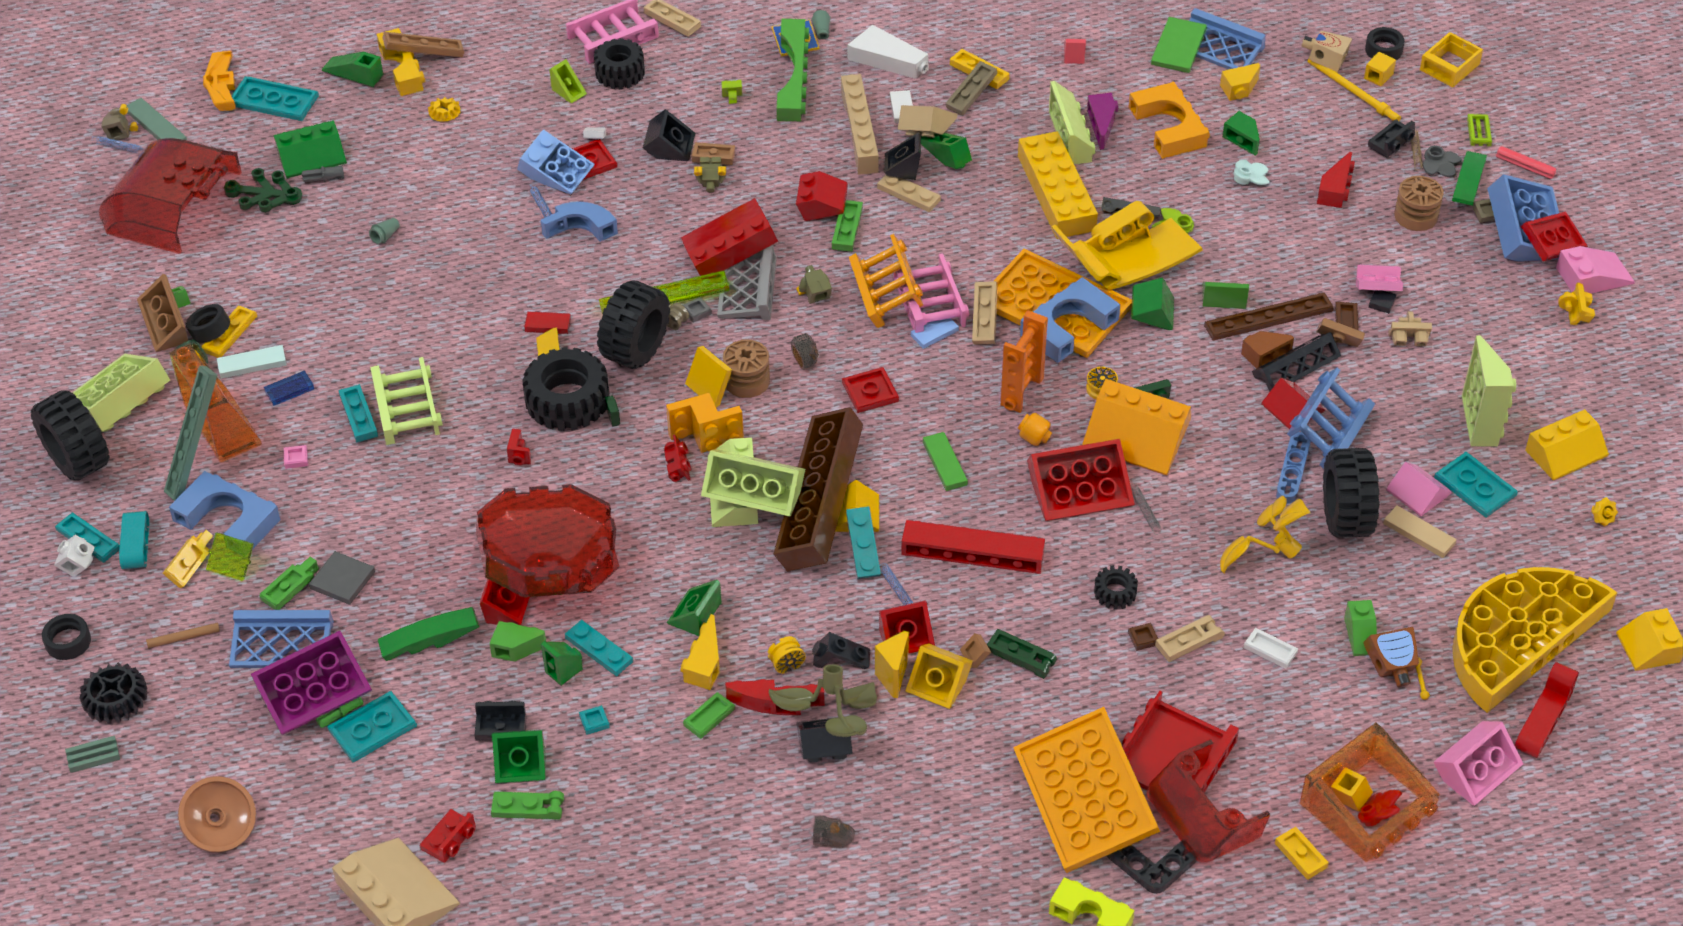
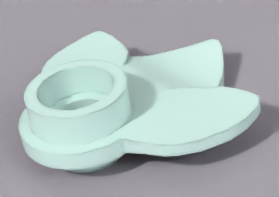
[1233,160,1269,185]

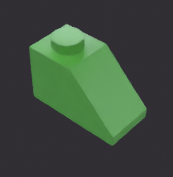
[1344,600,1377,656]

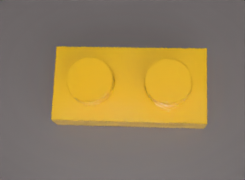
[1275,826,1329,880]

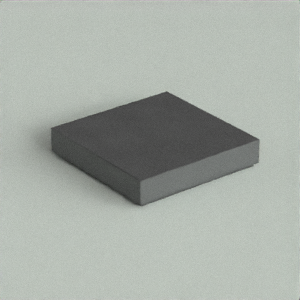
[309,551,375,605]

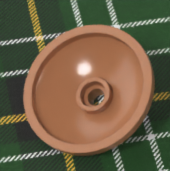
[178,776,256,853]

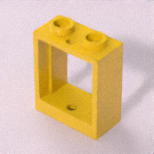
[1420,32,1483,88]

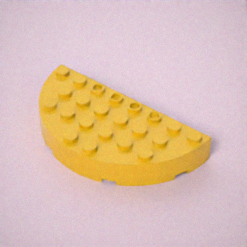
[1452,567,1618,713]

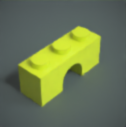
[1049,877,1135,926]

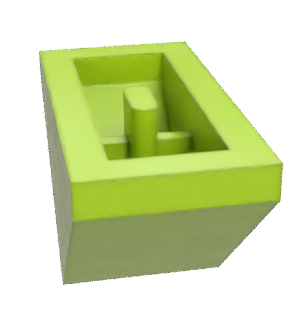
[549,59,587,103]

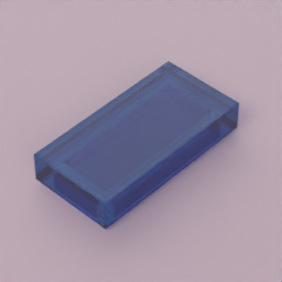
[264,370,314,406]

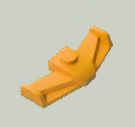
[203,50,236,111]

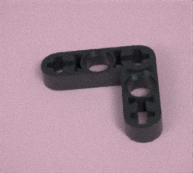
[1107,838,1202,894]

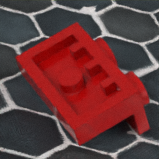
[420,809,476,863]

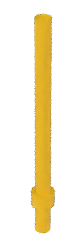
[1307,59,1401,121]

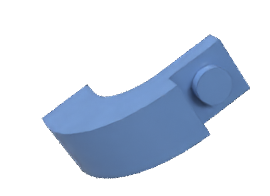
[540,202,618,242]

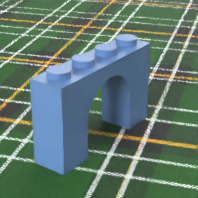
[1020,277,1120,363]
[169,471,281,557]

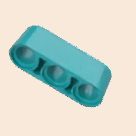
[119,511,150,570]

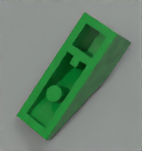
[921,133,972,169]

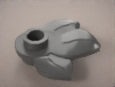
[1423,145,1462,177]

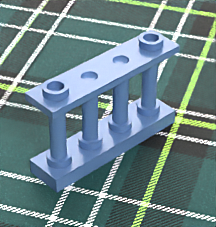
[1287,367,1375,469]

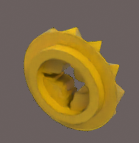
[428,97,461,122]

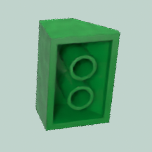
[274,120,347,179]

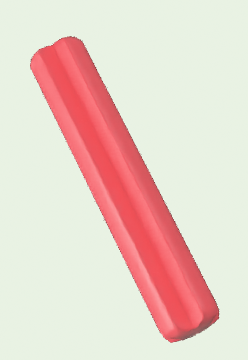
[1496,146,1556,179]

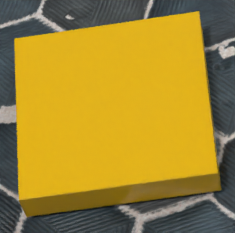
[685,346,732,407]

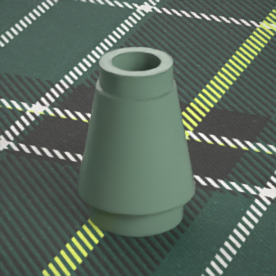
[811,10,831,39]
[369,218,400,244]

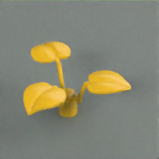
[1220,495,1310,574]

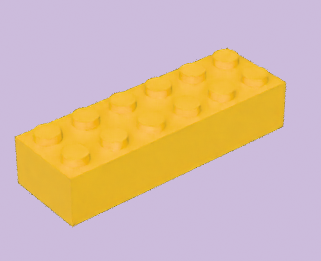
[1018,131,1098,239]

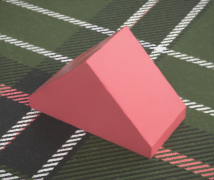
[1064,39,1086,64]

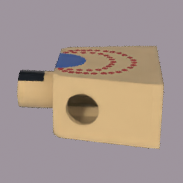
[1301,31,1352,72]

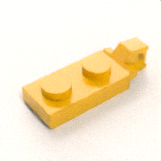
[162,530,213,588]

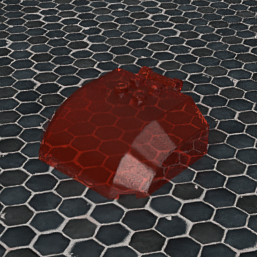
[98,138,242,254]

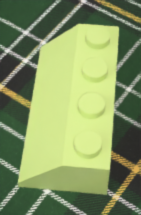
[1049,81,1095,164]
[708,437,758,527]
[701,449,805,516]

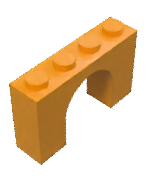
[1128,82,1210,159]

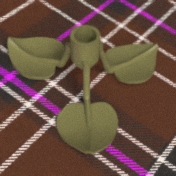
[769,664,877,737]

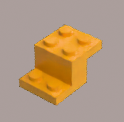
[666,393,744,453]

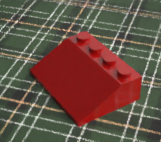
[680,198,779,281]
[1027,439,1135,521]

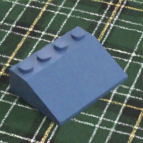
[1487,174,1559,262]

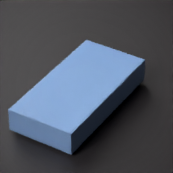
[911,318,959,349]

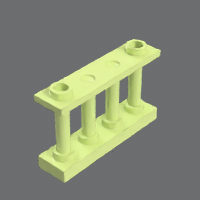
[370,357,443,445]

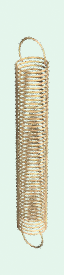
[1411,129,1423,170]

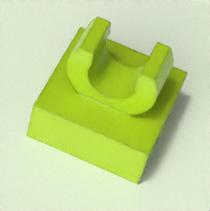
[721,80,742,104]

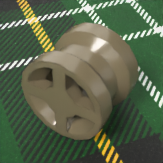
[667,303,689,330]

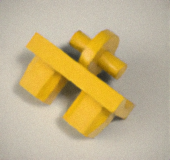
[1558,282,1595,325]

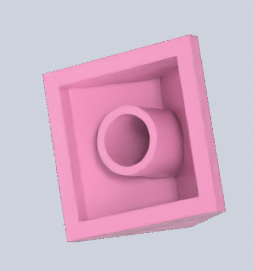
[1386,462,1452,516]

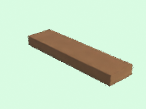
[382,32,464,57]

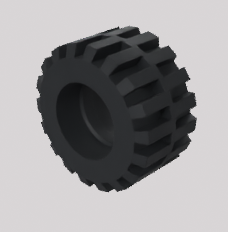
[594,38,645,89]

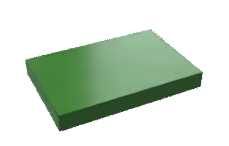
[1151,17,1207,73]

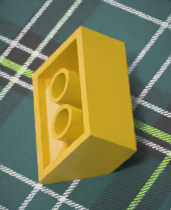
[1525,409,1609,481]

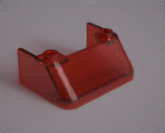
[1147,739,1271,862]

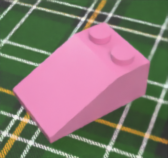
[1556,246,1635,294]

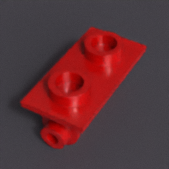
[664,435,692,482]

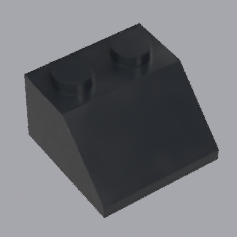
[643,109,695,161]
[796,716,853,762]

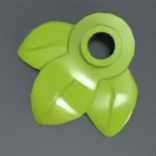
[1151,208,1194,234]

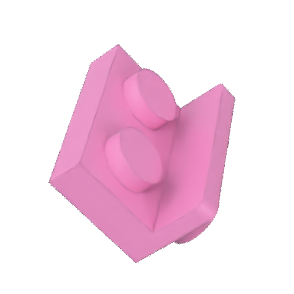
[1356,264,1403,291]

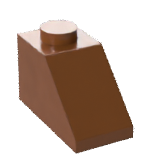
[1241,331,1294,368]

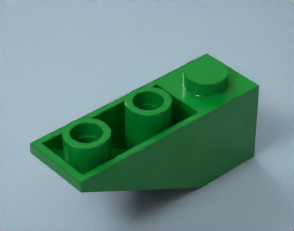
[322,51,384,87]

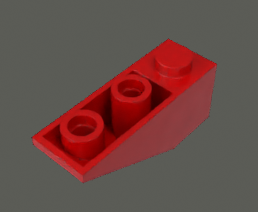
[1317,152,1355,208]

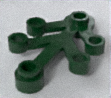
[224,168,303,212]

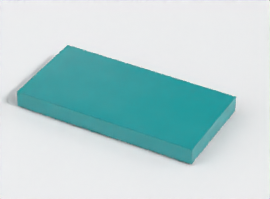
[232,76,319,121]

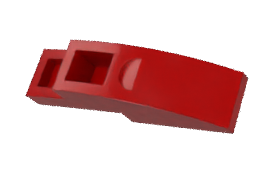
[725,679,825,715]

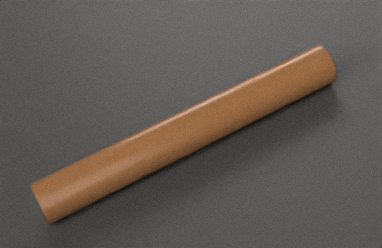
[146,622,220,649]

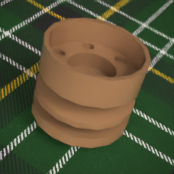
[1394,176,1444,231]
[723,339,770,398]

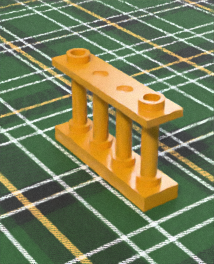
[849,233,923,328]

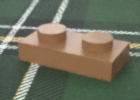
[692,142,736,165]

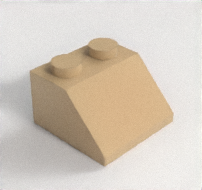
[898,105,958,138]

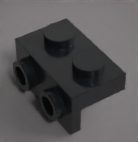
[1368,119,1415,158]
[474,701,527,741]

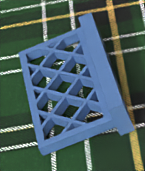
[1189,8,1266,69]
[229,610,334,668]

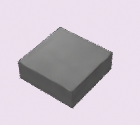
[683,297,712,322]

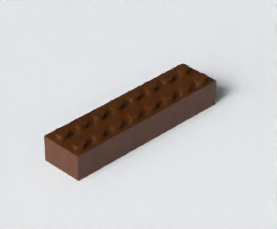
[773,407,863,572]

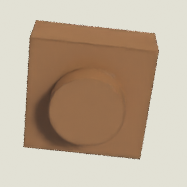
[960,633,991,668]

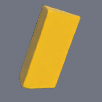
[536,327,560,356]

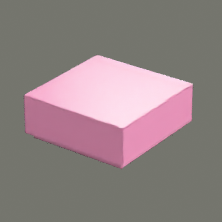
[284,445,308,469]

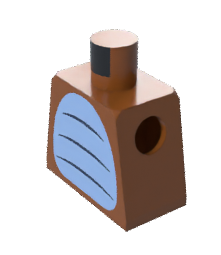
[1363,627,1419,687]

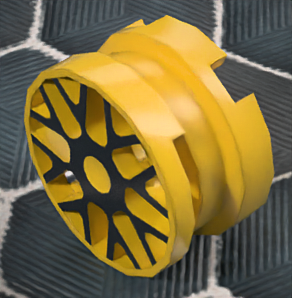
[1086,367,1118,400]
[767,636,806,674]

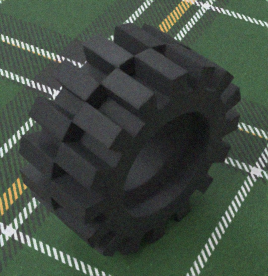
[1094,565,1138,610]

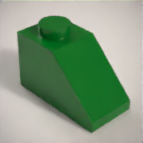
[1222,111,1260,155]
[541,641,583,686]

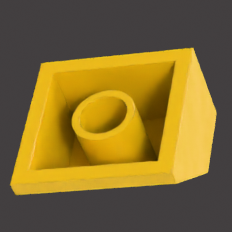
[1616,608,1683,671]
[905,644,973,709]

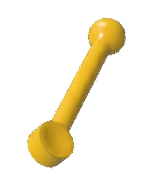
[1416,658,1430,700]

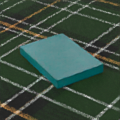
[1434,451,1518,518]
[327,691,417,763]

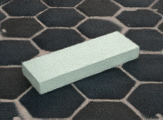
[217,345,287,379]

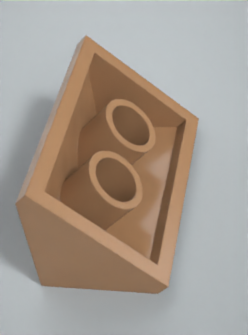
[137,274,189,352]

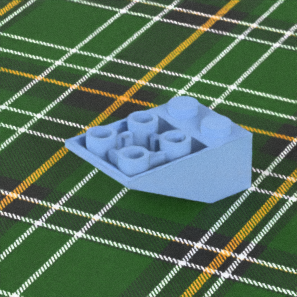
[517,129,594,194]

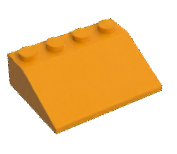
[1082,379,1191,476]

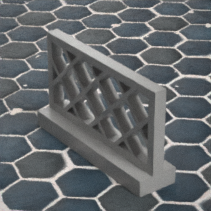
[717,245,777,320]

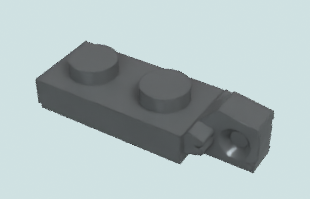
[1101,197,1161,217]

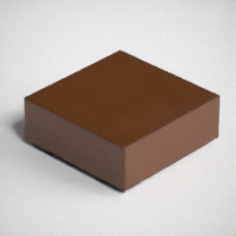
[1128,623,1158,651]

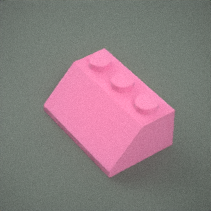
[1433,721,1524,805]

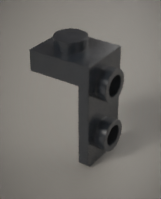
[812,632,870,669]

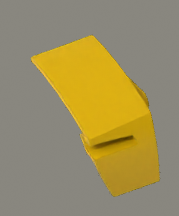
[1051,201,1203,290]

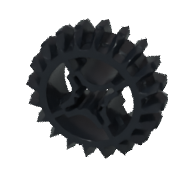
[79,662,148,724]

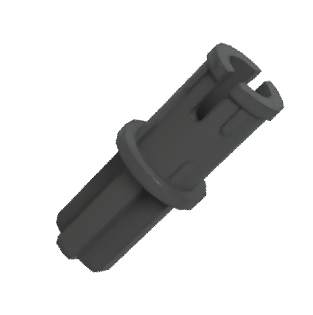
[302,165,344,182]

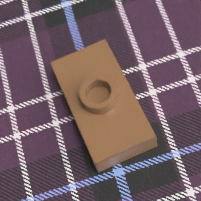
[1316,318,1365,347]

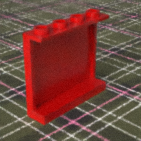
[1122,690,1239,812]

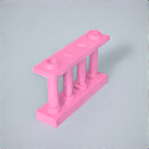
[566,0,659,64]
[893,254,969,333]

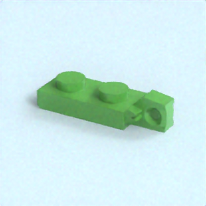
[259,557,319,610]

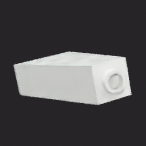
[847,25,929,79]

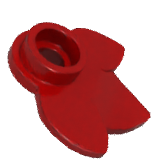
[1358,790,1402,826]

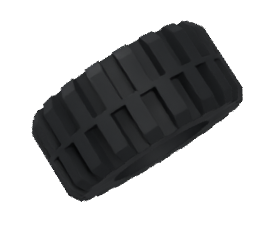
[597,280,670,369]
[522,347,610,431]
[31,390,110,481]
[1323,448,1380,538]

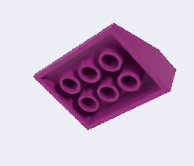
[251,630,372,735]

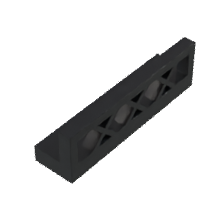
[1252,332,1341,392]

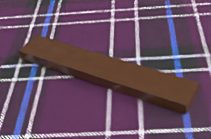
[1204,292,1334,341]

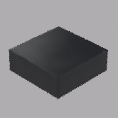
[1368,290,1396,314]

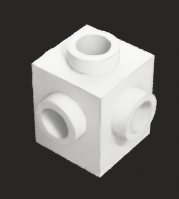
[54,535,95,577]

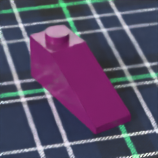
[1087,92,1119,150]

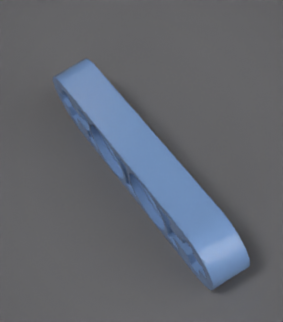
[1276,432,1311,504]

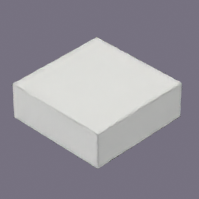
[583,127,606,139]

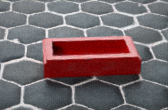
[524,311,571,334]

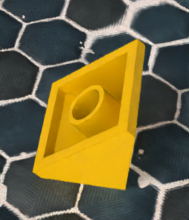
[835,480,879,532]
[875,631,909,699]

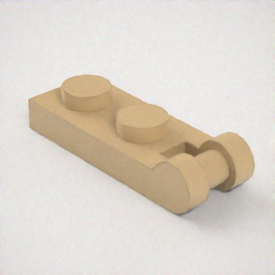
[1155,615,1225,662]

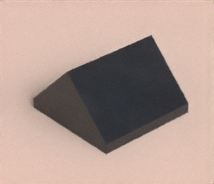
[884,132,921,180]

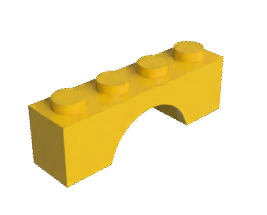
[376,28,425,97]

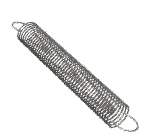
[1131,483,1161,535]

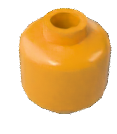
[1017,413,1053,446]

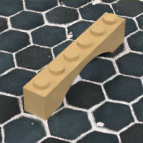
[841,74,879,175]

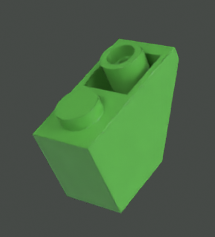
[489,621,546,662]

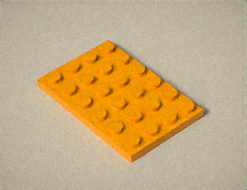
[994,249,1132,358]
[1013,707,1160,873]

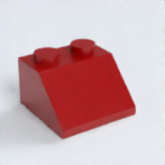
[796,171,848,221]

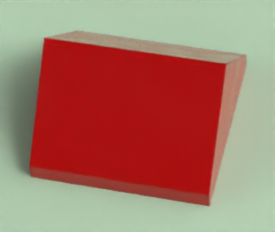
[1261,378,1325,430]
[479,565,533,625]
[879,600,935,654]

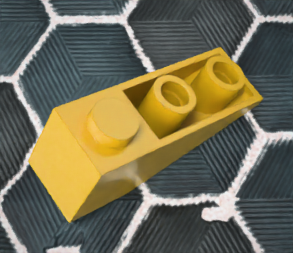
[681,614,720,690]

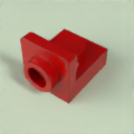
[507,429,531,465]

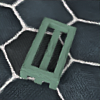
[65,735,120,773]

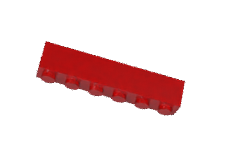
[901,520,1045,574]

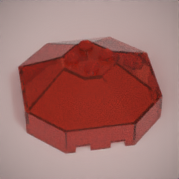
[476,484,619,598]

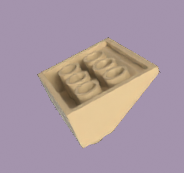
[332,838,460,926]

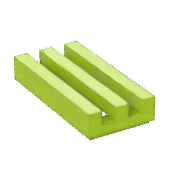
[1467,114,1492,146]

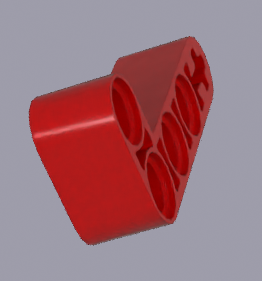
[1514,662,1579,759]

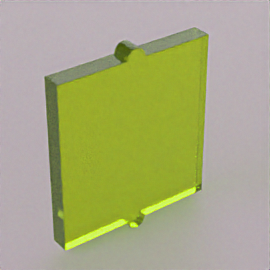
[206,532,254,581]

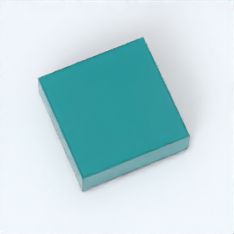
[579,705,610,735]

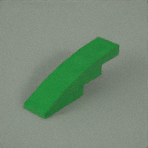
[1452,151,1487,206]
[378,607,479,661]

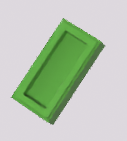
[683,692,735,739]

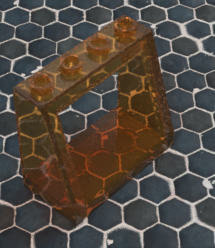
[169,344,262,463]
[1300,722,1440,862]

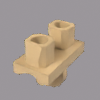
[1388,311,1432,346]

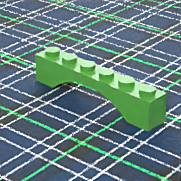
[777,19,809,122]

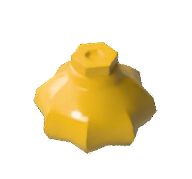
[1591,497,1618,527]

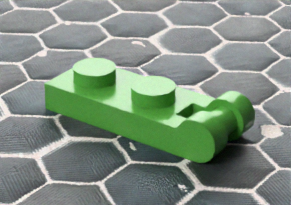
[491,791,564,820]

